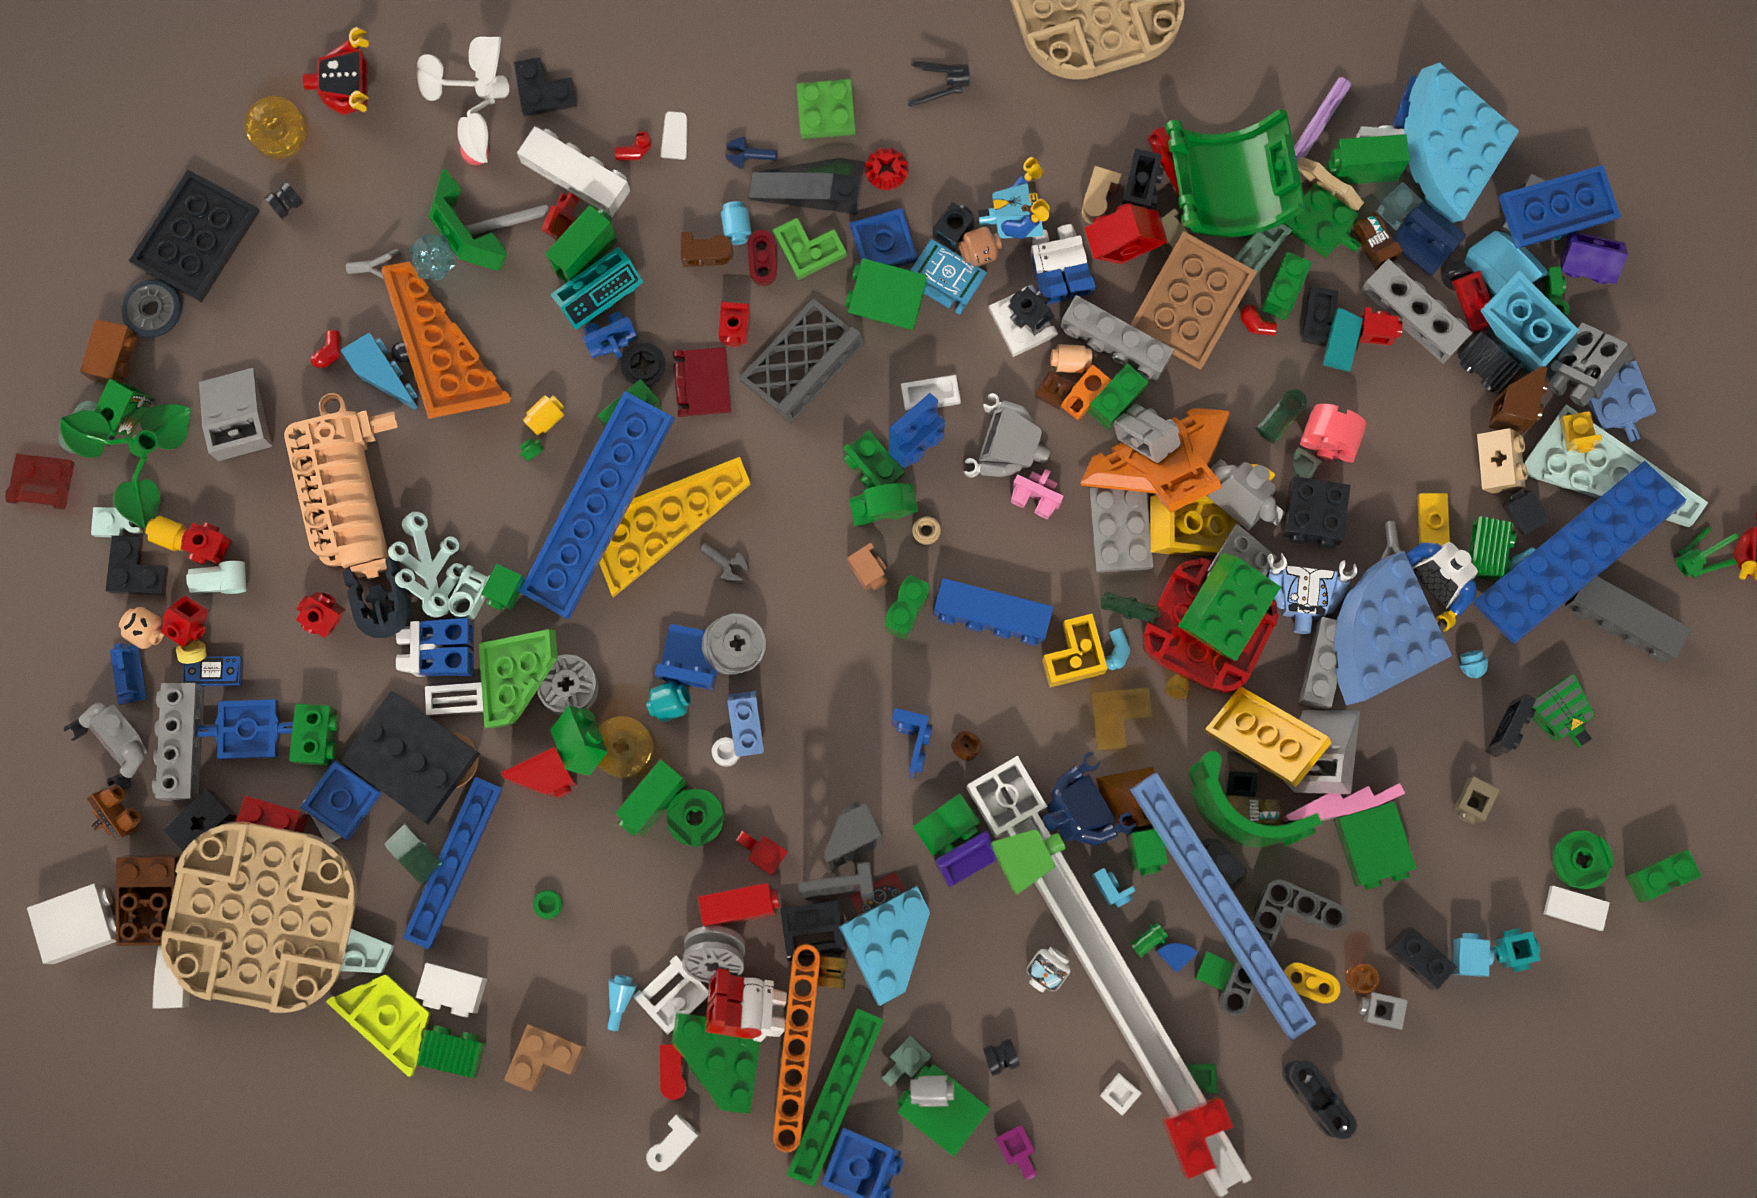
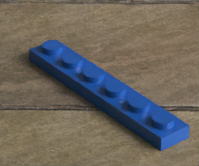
[402,777,503,950]

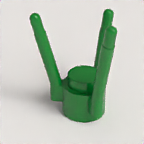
[1675,526,1739,579]

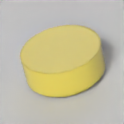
[176,640,207,664]

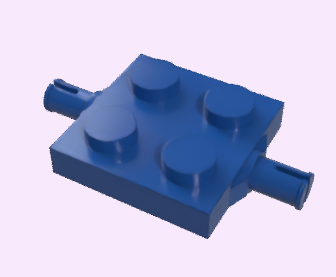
[197,699,293,760]

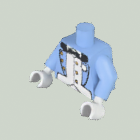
[1267,553,1357,634]

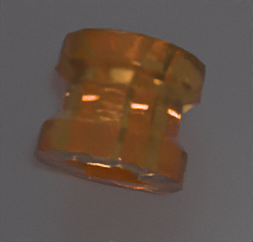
[1346,964,1379,994]

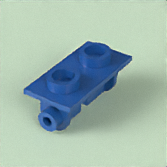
[110,643,147,705]

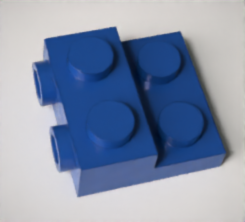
[889,393,945,469]
[821,1128,904,1198]

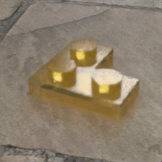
[1091,688,1152,751]

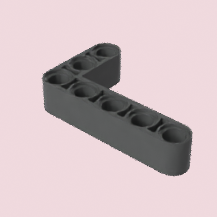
[1218,879,1348,1016]

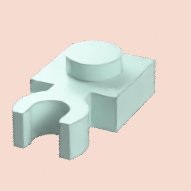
[91,507,143,537]

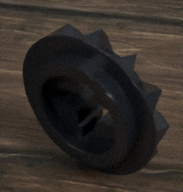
[621,343,666,387]

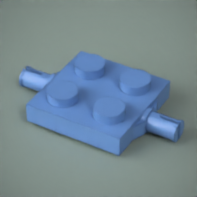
[1589,360,1657,443]

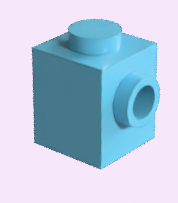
[1452,933,1494,977]

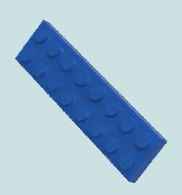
[519,391,675,619]
[1474,461,1687,645]

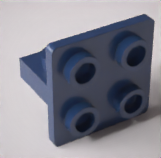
[1392,202,1466,276]

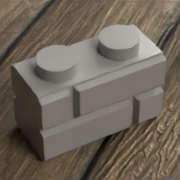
[1114,404,1180,463]

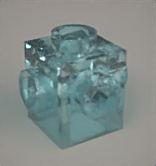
[408,235,456,281]

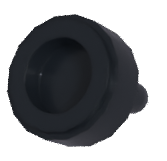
[1442,261,1472,291]

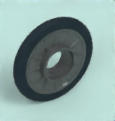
[121,279,182,338]

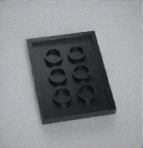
[129,169,260,303]
[339,690,480,825]

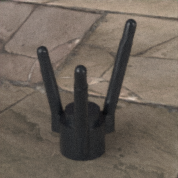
[908,61,970,106]

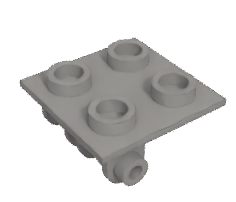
[1207,524,1277,578]

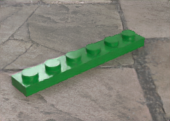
[787,1008,884,1187]

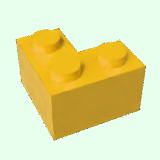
[1042,614,1108,688]

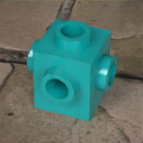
[1494,928,1541,972]

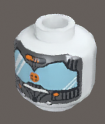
[1027,947,1070,992]

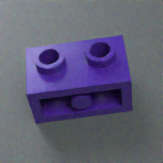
[1559,232,1628,284]

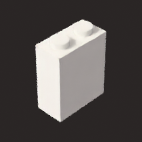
[27,884,116,964]

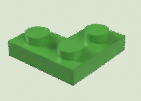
[773,218,847,280]

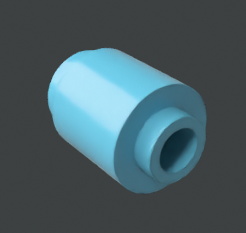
[721,201,752,245]

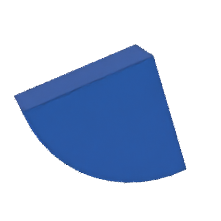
[1156,943,1198,973]

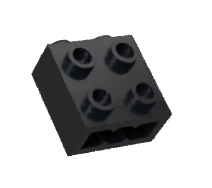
[1282,476,1351,548]

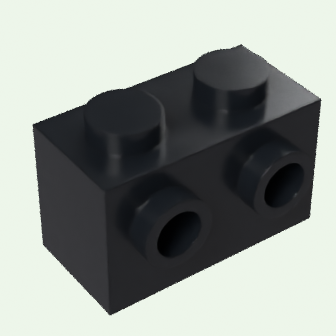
[1122,148,1165,209]

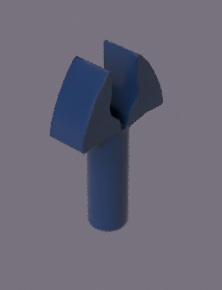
[725,137,778,169]

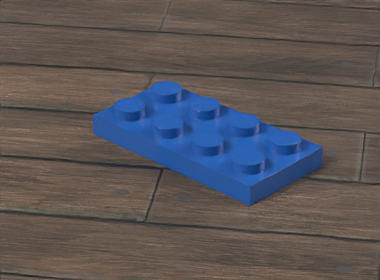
[1498,165,1621,249]

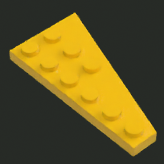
[599,457,751,598]

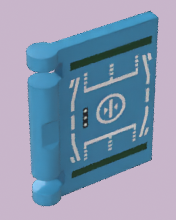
[910,239,987,315]

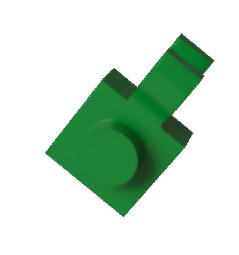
[1542,267,1570,317]

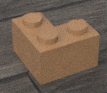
[504,1024,587,1092]

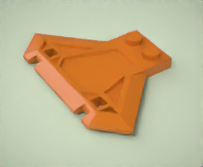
[1080,408,1230,513]

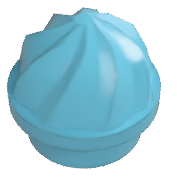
[1459,650,1488,678]

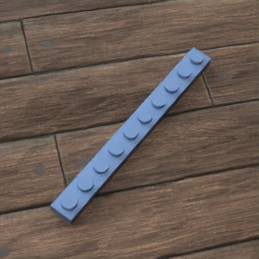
[1130,773,1316,1040]

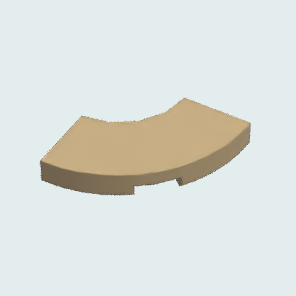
[1297,157,1363,210]

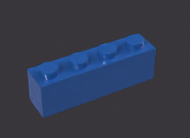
[933,578,1053,646]

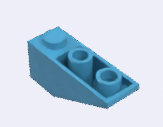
[341,332,418,410]

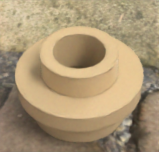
[912,516,941,545]

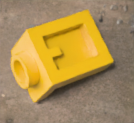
[1559,411,1603,453]

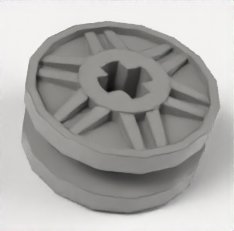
[702,613,766,675]
[537,654,600,716]
[682,926,745,983]

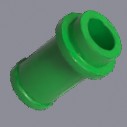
[1129,922,1168,958]

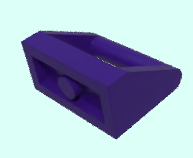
[934,831,997,888]

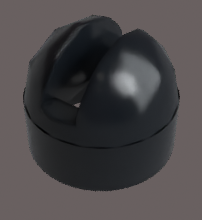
[391,340,410,363]

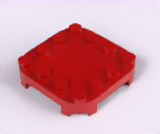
[1143,558,1279,694]

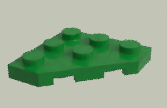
[672,1013,760,1114]

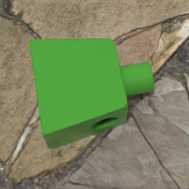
[990,829,1066,895]

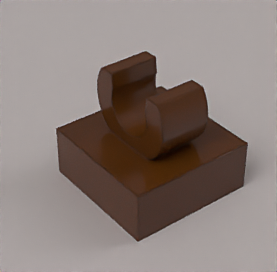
[1035,370,1073,409]

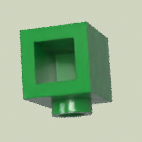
[481,564,525,611]

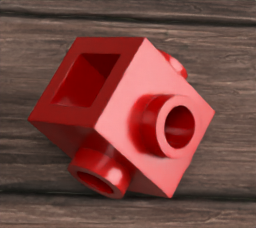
[181,522,232,566]
[296,592,346,638]
[161,595,209,647]

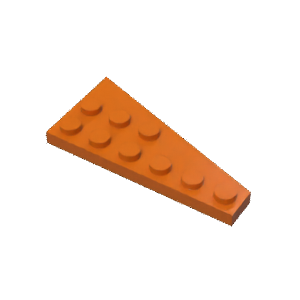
[381,262,511,419]

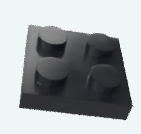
[1486,694,1536,757]

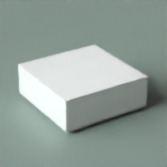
[1099,1073,1141,1116]

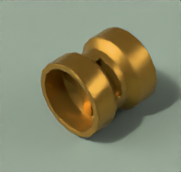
[817,956,848,989]

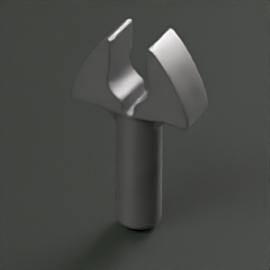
[700,543,749,583]

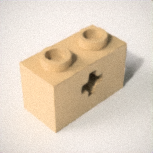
[1477,428,1528,494]

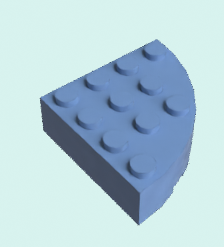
[1334,551,1452,705]

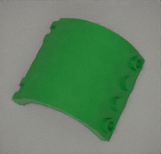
[1165,109,1306,237]
[1188,751,1323,847]

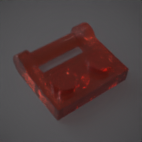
[5,453,75,510]

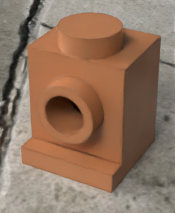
[847,543,888,591]

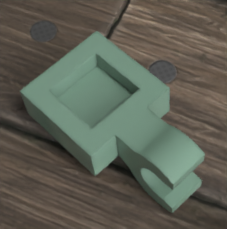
[882,1035,931,1087]

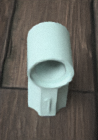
[186,561,247,595]

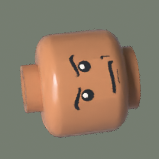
[959,227,1002,267]

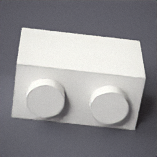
[416,963,487,1017]

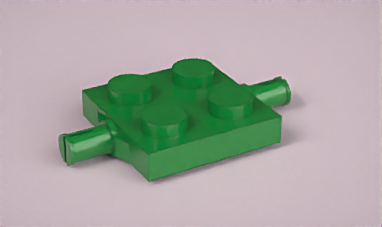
[1284,183,1362,258]

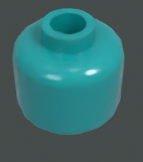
[646,680,691,723]

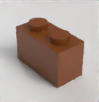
[79,319,137,383]

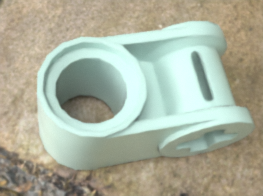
[448,565,490,621]

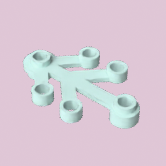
[388,512,465,618]

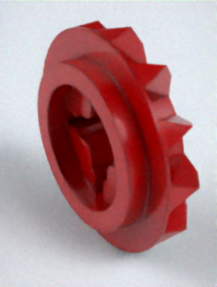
[865,147,909,190]

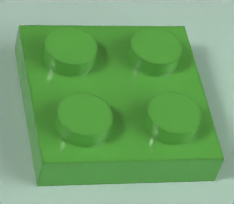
[797,79,855,139]

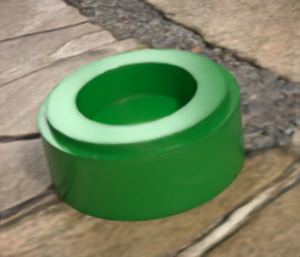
[533,890,563,920]

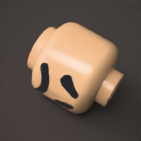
[119,607,164,649]

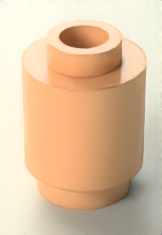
[1050,344,1092,374]

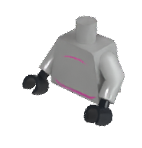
[64,703,147,791]

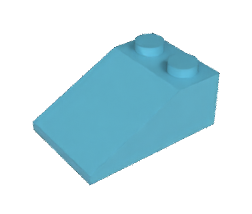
[1480,271,1579,374]

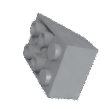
[199,368,273,461]
[1284,710,1360,794]

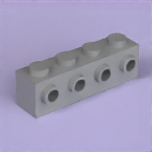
[1060,295,1174,382]
[152,683,204,801]

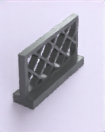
[739,298,864,424]
[798,862,874,901]

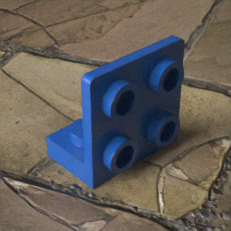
[655,624,718,691]
[892,708,933,778]

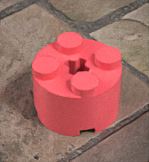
[1300,404,1367,463]

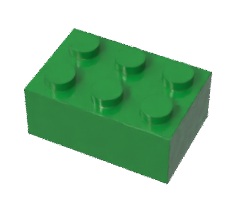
[1178,553,1281,661]

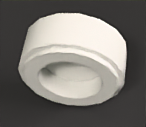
[712,737,740,767]

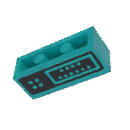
[550,247,644,330]

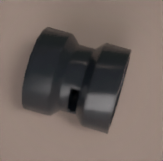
[264,181,303,220]
[983,1039,1020,1076]

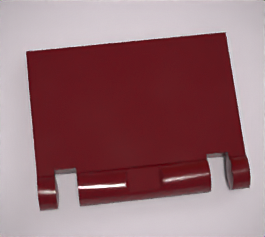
[673,347,731,417]

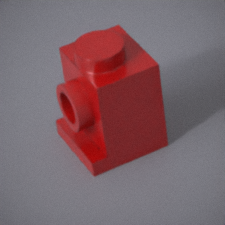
[718,302,751,347]
[1359,307,1403,346]

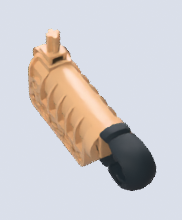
[284,393,409,638]

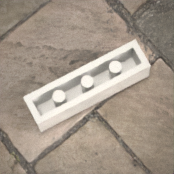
[517,126,630,217]

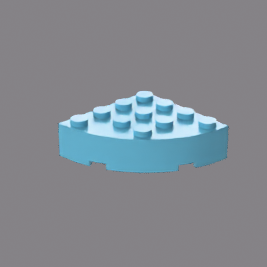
[1404,63,1519,223]

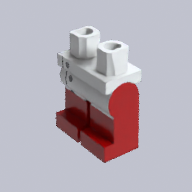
[705,968,787,1042]

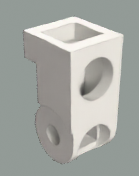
[646,1113,700,1171]

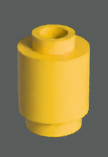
[523,395,564,436]
[146,516,187,551]

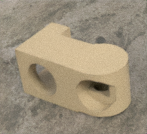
[1081,166,1121,224]

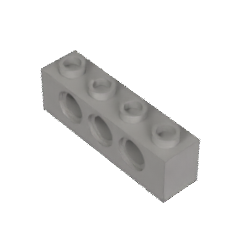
[1360,259,1472,364]

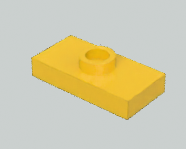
[1417,493,1450,545]

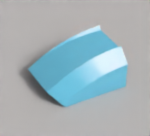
[1464,231,1548,299]

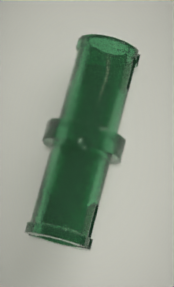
[1101,591,1161,625]

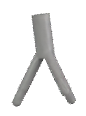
[346,249,400,279]
[1380,521,1418,580]

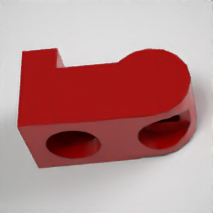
[660,1044,688,1100]

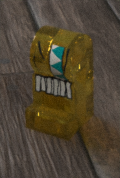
[1227,796,1282,825]

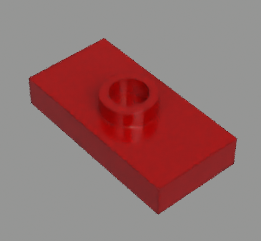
[1452,270,1491,333]

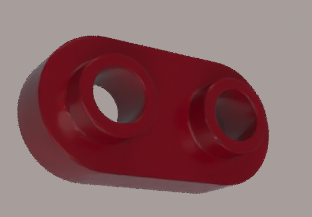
[747,230,777,286]

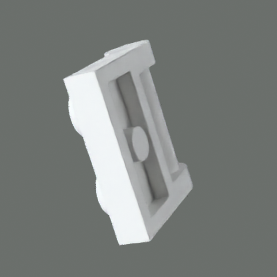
[989,285,1058,357]
[633,955,709,1035]

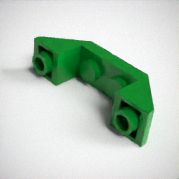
[428,169,507,271]

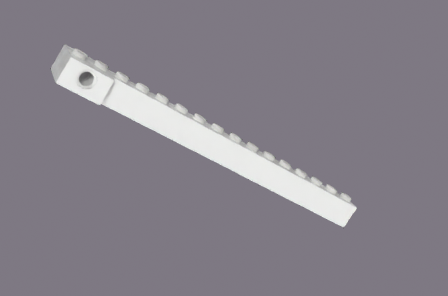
[966,756,1252,1197]

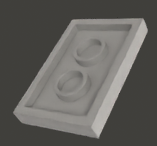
[1089,487,1153,573]

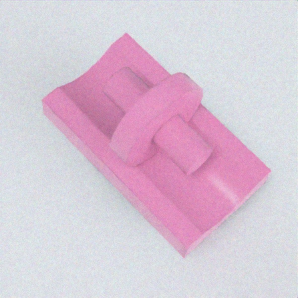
[1011,469,1064,520]

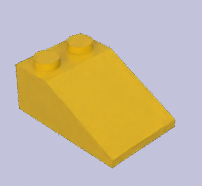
[1150,495,1240,556]

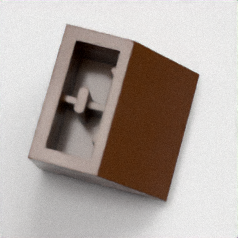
[1488,366,1549,435]

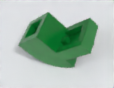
[849,483,918,527]

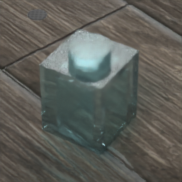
[1376,182,1423,230]

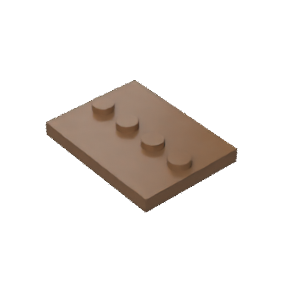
[1130,231,1257,370]

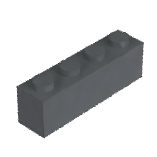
[1566,576,1692,663]

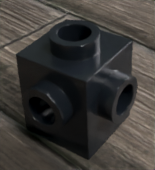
[1008,286,1055,336]

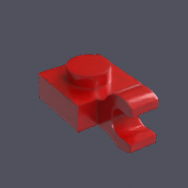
[541,192,579,240]
[736,831,788,876]

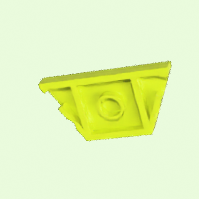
[326,975,431,1077]

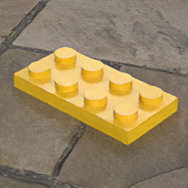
[1205,687,1332,787]

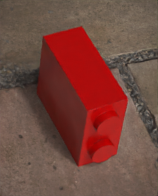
[698,883,780,926]

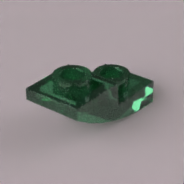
[384,824,443,884]

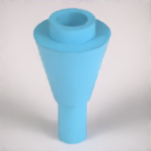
[607,975,637,1031]

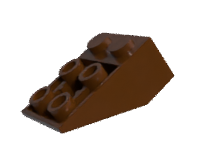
[116,854,182,946]

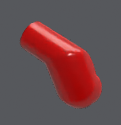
[615,131,652,161]
[1240,304,1277,336]
[310,330,340,368]

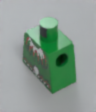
[94,379,155,447]

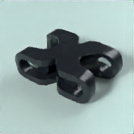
[1282,1060,1357,1139]

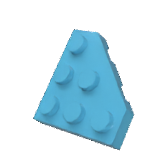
[839,886,930,1006]

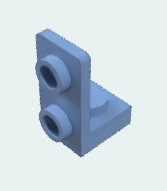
[727,690,764,757]

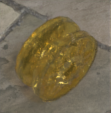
[244,96,308,159]
[598,716,655,779]

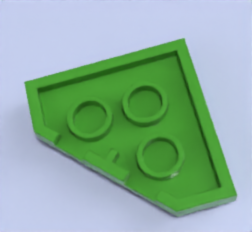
[479,629,558,729]

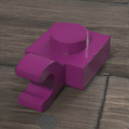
[995,1125,1037,1181]

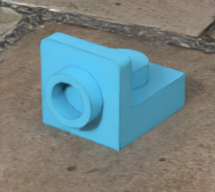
[1091,868,1136,908]

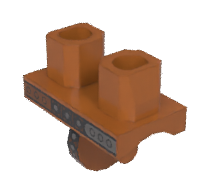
[86,785,142,841]

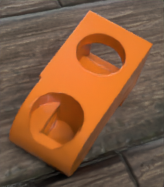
[1060,365,1112,421]

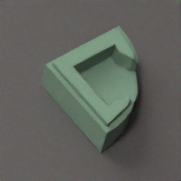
[1292,446,1322,479]

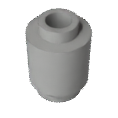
[911,1075,954,1107]

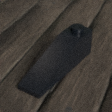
[749,158,865,215]

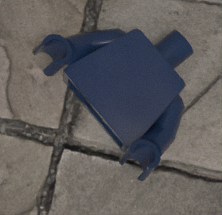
[1043,752,1136,846]

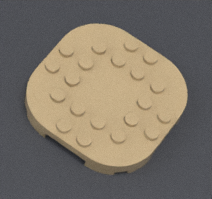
[1010,0,1184,79]
[162,822,357,1013]

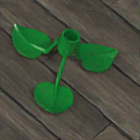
[59,404,191,528]

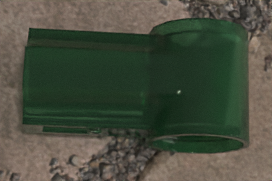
[1256,389,1307,444]

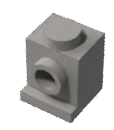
[1359,992,1408,1030]

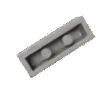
[1298,617,1339,710]

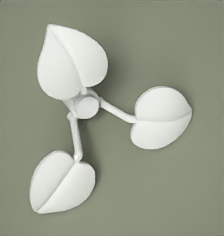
[417,37,509,163]

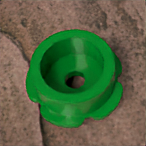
[519,437,545,462]

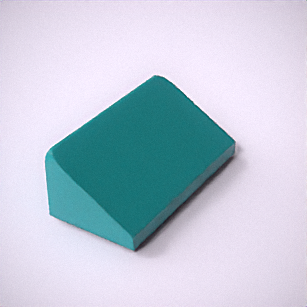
[1322,308,1363,372]

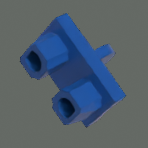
[582,311,638,359]

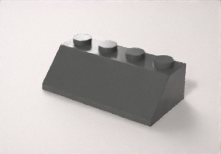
[825,802,882,871]

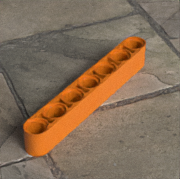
[773,943,820,1152]

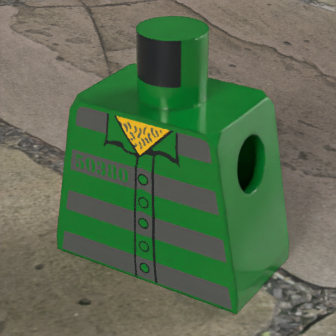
[1532,674,1594,748]

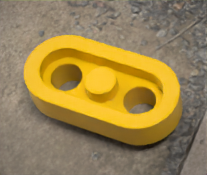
[1283,963,1340,1003]

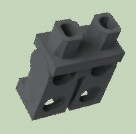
[1548,322,1633,407]

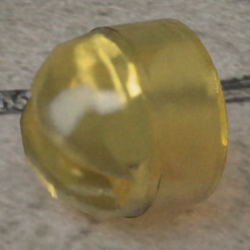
[1165,674,1189,700]

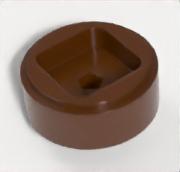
[951,731,982,761]

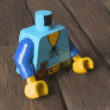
[978,157,1050,239]

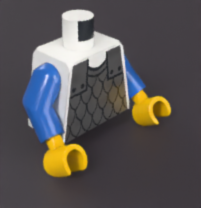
[1406,542,1478,632]

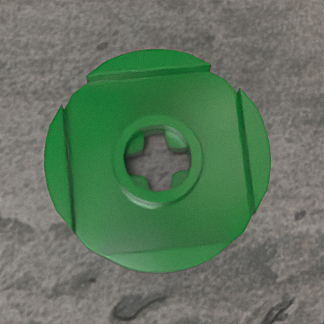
[666,789,725,848]
[1552,830,1614,890]

